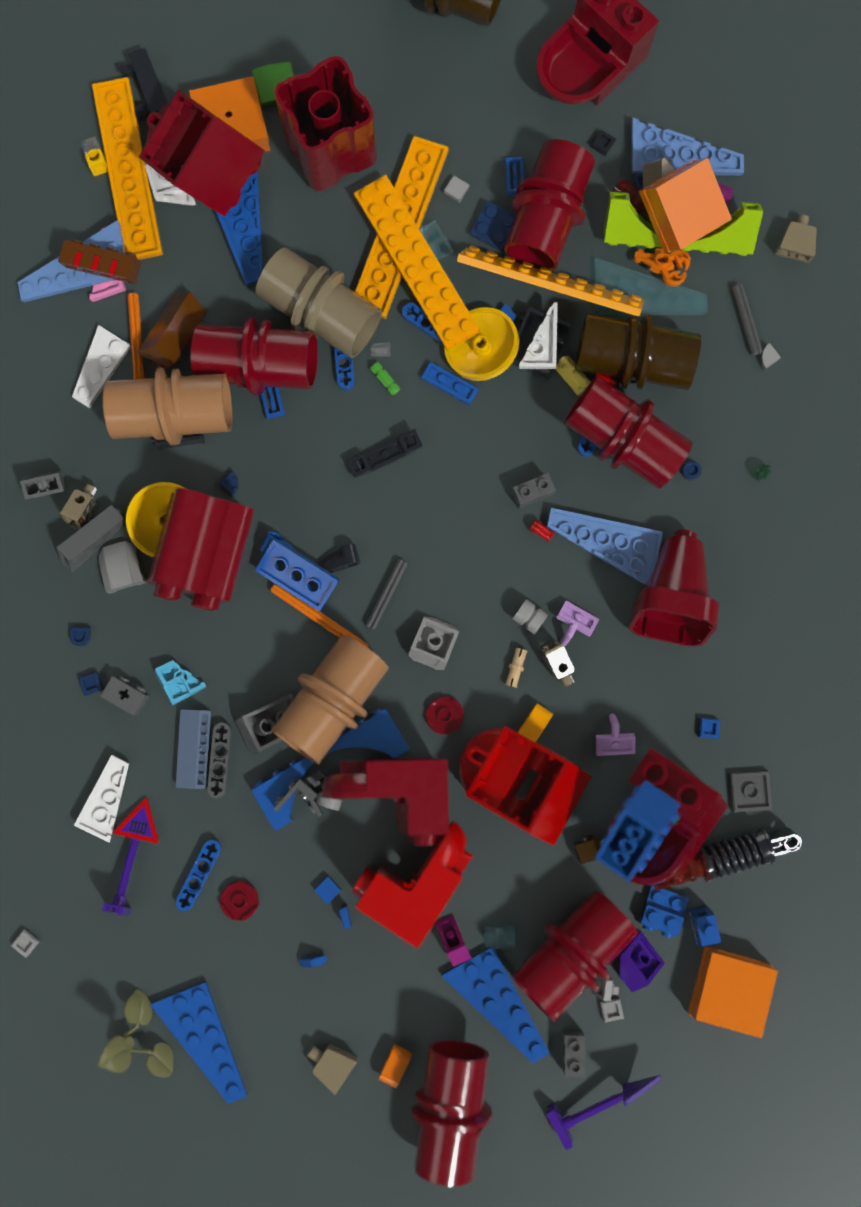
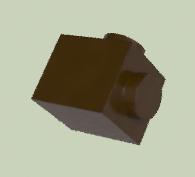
[573,835,602,865]

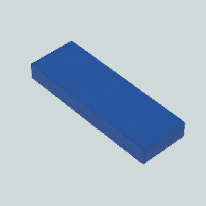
[421,361,479,406]

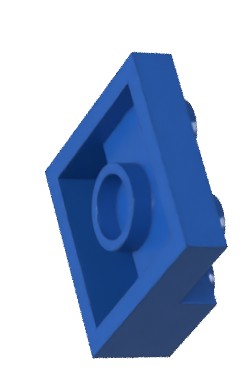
[638,885,689,939]

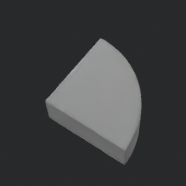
[761,343,781,370]

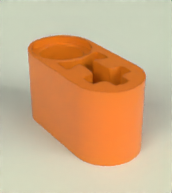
[378,1044,412,1088]

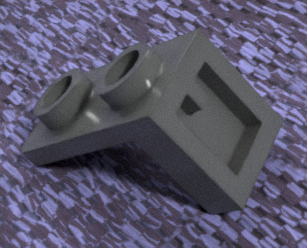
[304,770,325,816]
[274,779,319,812]

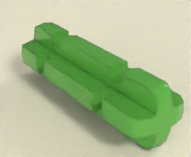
[370,362,400,395]

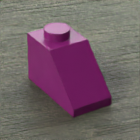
[436,915,471,966]

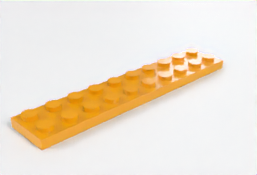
[92,77,163,260]
[355,136,449,319]
[354,175,480,351]
[457,246,645,317]

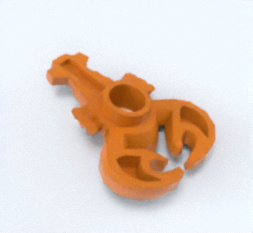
[634,248,691,287]

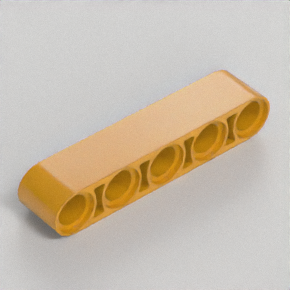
[517,703,553,742]

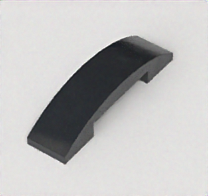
[346,429,423,478]

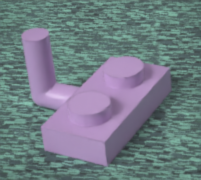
[556,601,599,646]
[596,713,636,756]

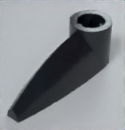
[317,544,361,573]

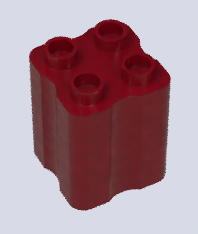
[274,56,377,191]
[147,487,255,611]

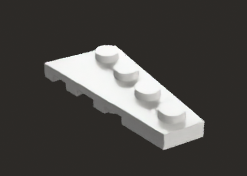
[72,325,131,409]

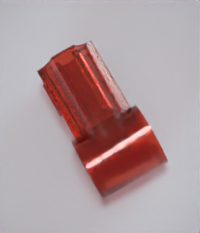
[613,177,645,214]

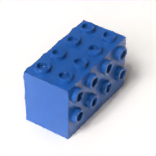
[596,781,681,882]

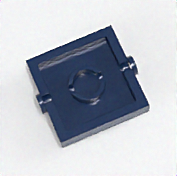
[470,201,516,253]

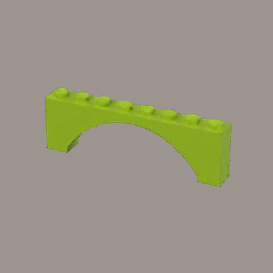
[603,192,763,256]

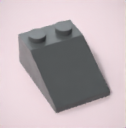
[235,693,294,755]

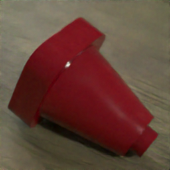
[629,529,720,647]

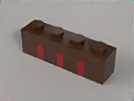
[58,239,142,284]

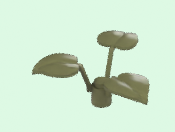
[97,989,174,1078]

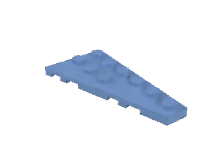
[632,118,744,176]
[18,220,126,302]
[547,508,663,586]

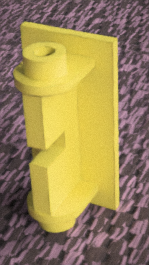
[555,355,591,395]

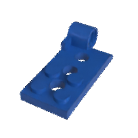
[255,531,340,612]

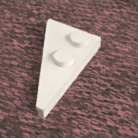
[519,302,557,369]

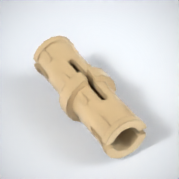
[505,648,528,688]

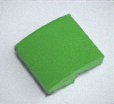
[252,62,294,106]

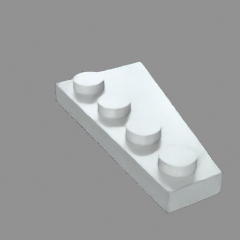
[74,755,130,842]

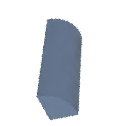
[176,710,211,789]

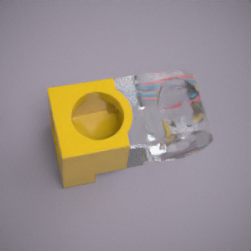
[81,136,108,177]

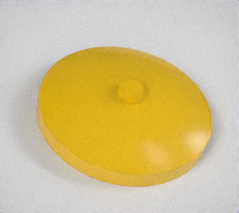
[444,307,519,381]
[125,482,186,558]

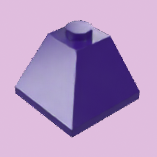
[620,932,665,992]

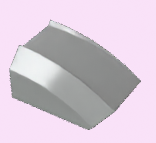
[99,541,146,594]
[408,616,460,670]

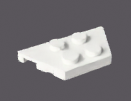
[145,164,196,205]

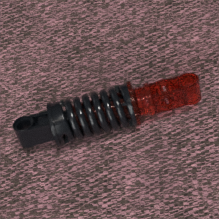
[653,828,802,890]

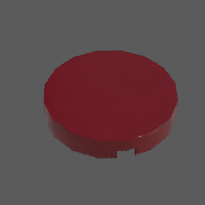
[426,696,464,735]
[220,881,260,921]

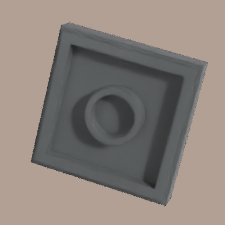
[729,771,773,812]

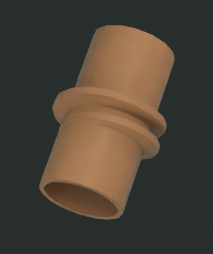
[103,368,233,445]
[271,634,389,765]

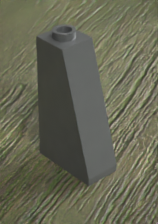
[57,505,125,573]

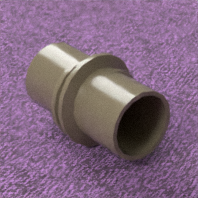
[256,247,382,358]

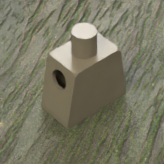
[775,215,817,263]
[307,1044,358,1095]

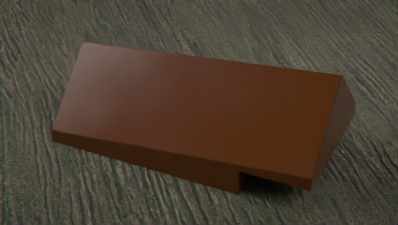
[137,291,207,369]

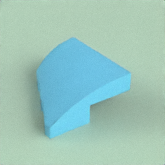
[154,660,206,706]

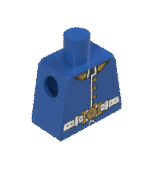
[688,905,721,947]

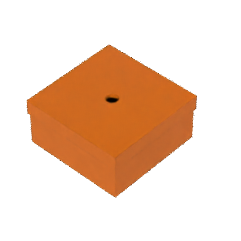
[189,76,270,152]
[639,158,732,253]
[688,946,778,1038]

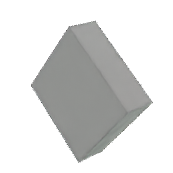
[444,176,470,202]
[11,929,40,958]
[600,997,624,1022]

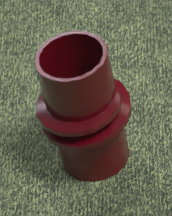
[505,139,595,271]
[191,318,318,396]
[564,375,693,489]
[511,890,638,1022]
[411,1040,492,1186]

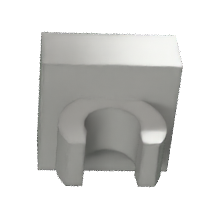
[594,977,619,1001]

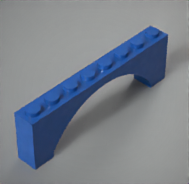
[251,708,410,831]

